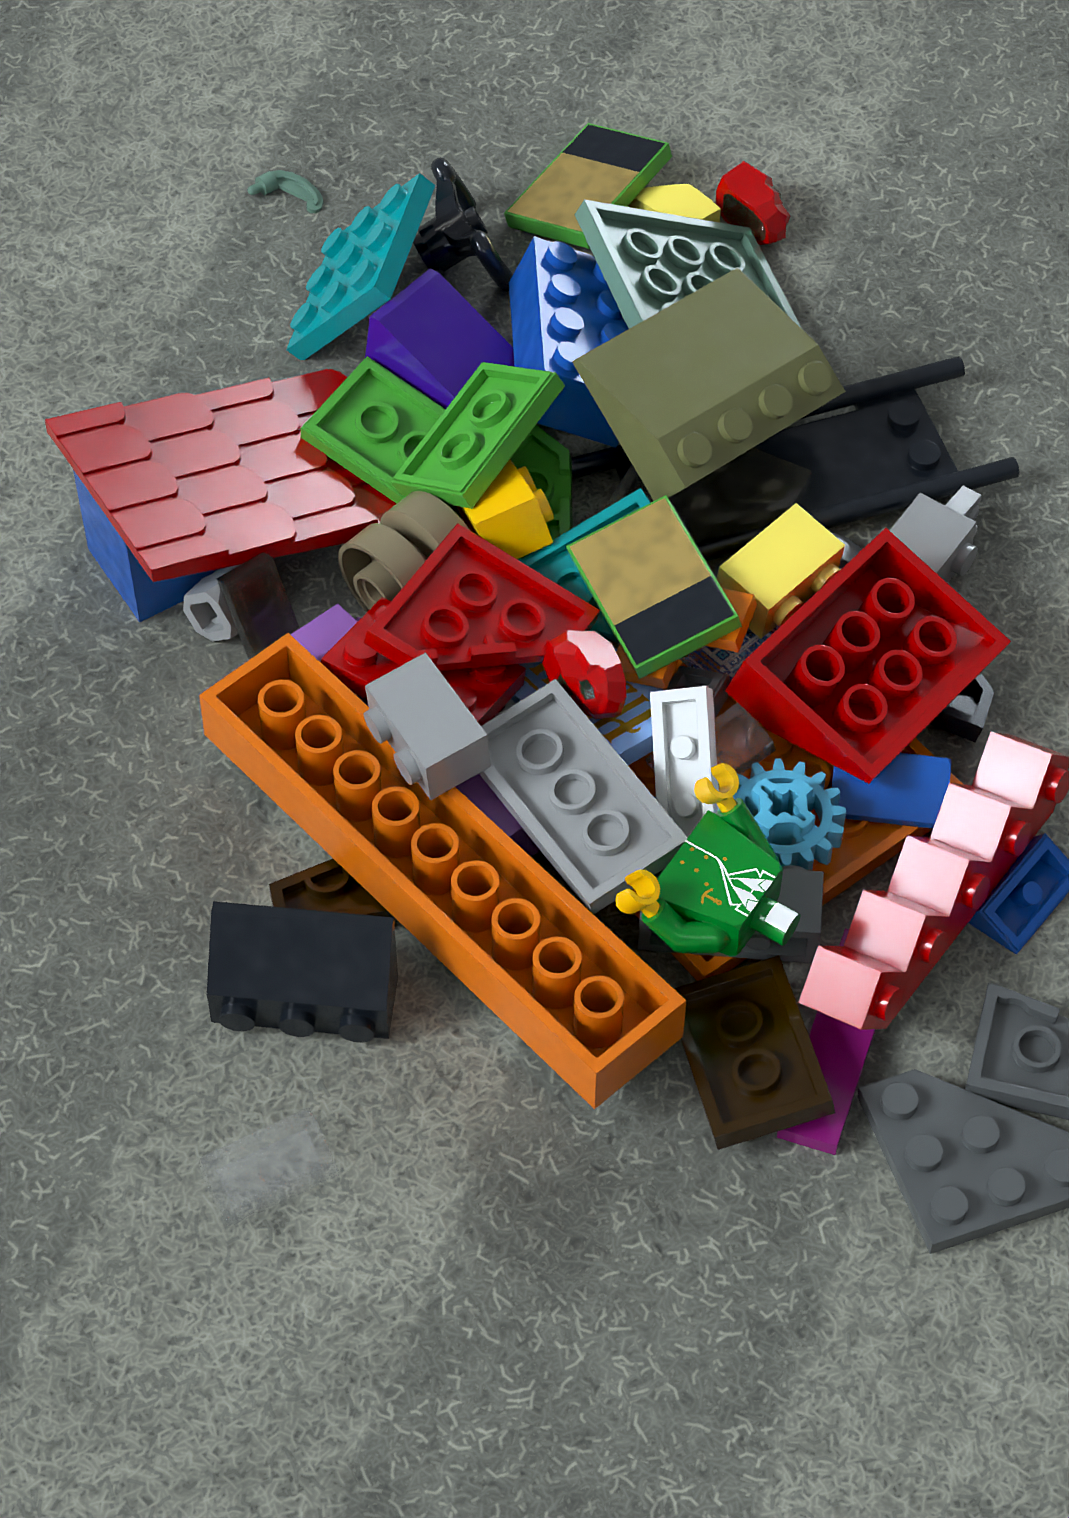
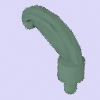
[247,170,323,213]

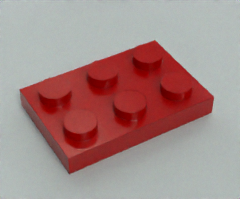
[321,597,526,726]

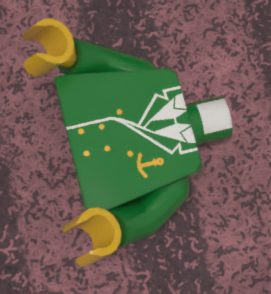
[615,763,801,956]

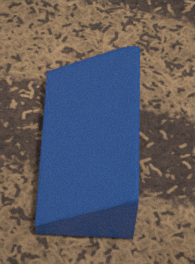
[832,753,952,829]
[968,833,1069,954]

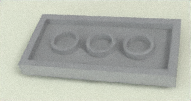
[479,679,688,915]

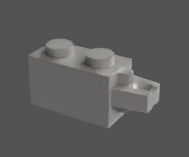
[890,486,982,585]

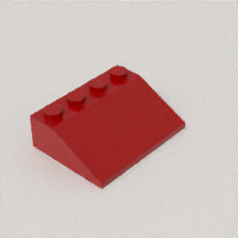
[725,528,1011,784]

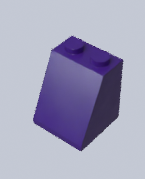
[365,268,514,409]

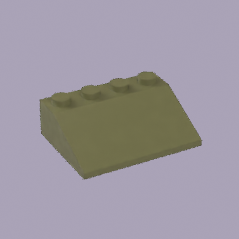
[572,267,846,501]

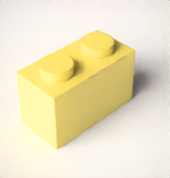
[717,503,845,639]

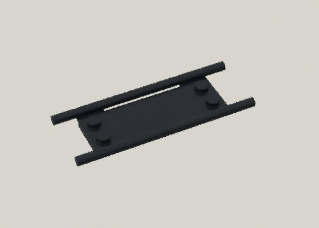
[571,356,1019,562]

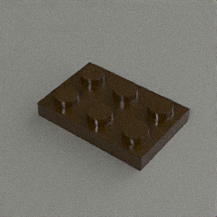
[674,955,835,1150]

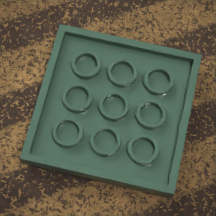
[575,199,801,329]

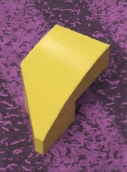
[627,184,721,223]

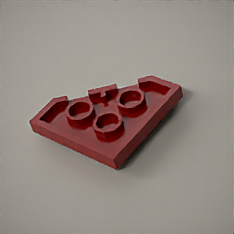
[364,523,600,671]

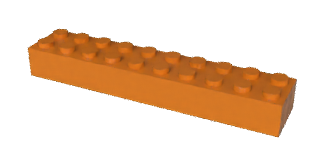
[199,633,686,1109]

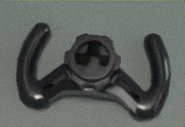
[413,157,513,291]

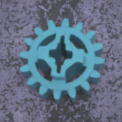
[733,758,846,871]

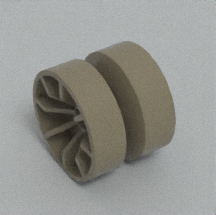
[338,491,469,612]

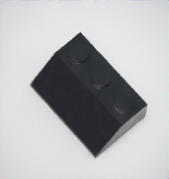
[207,901,398,1043]

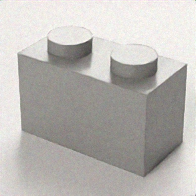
[363,652,491,800]

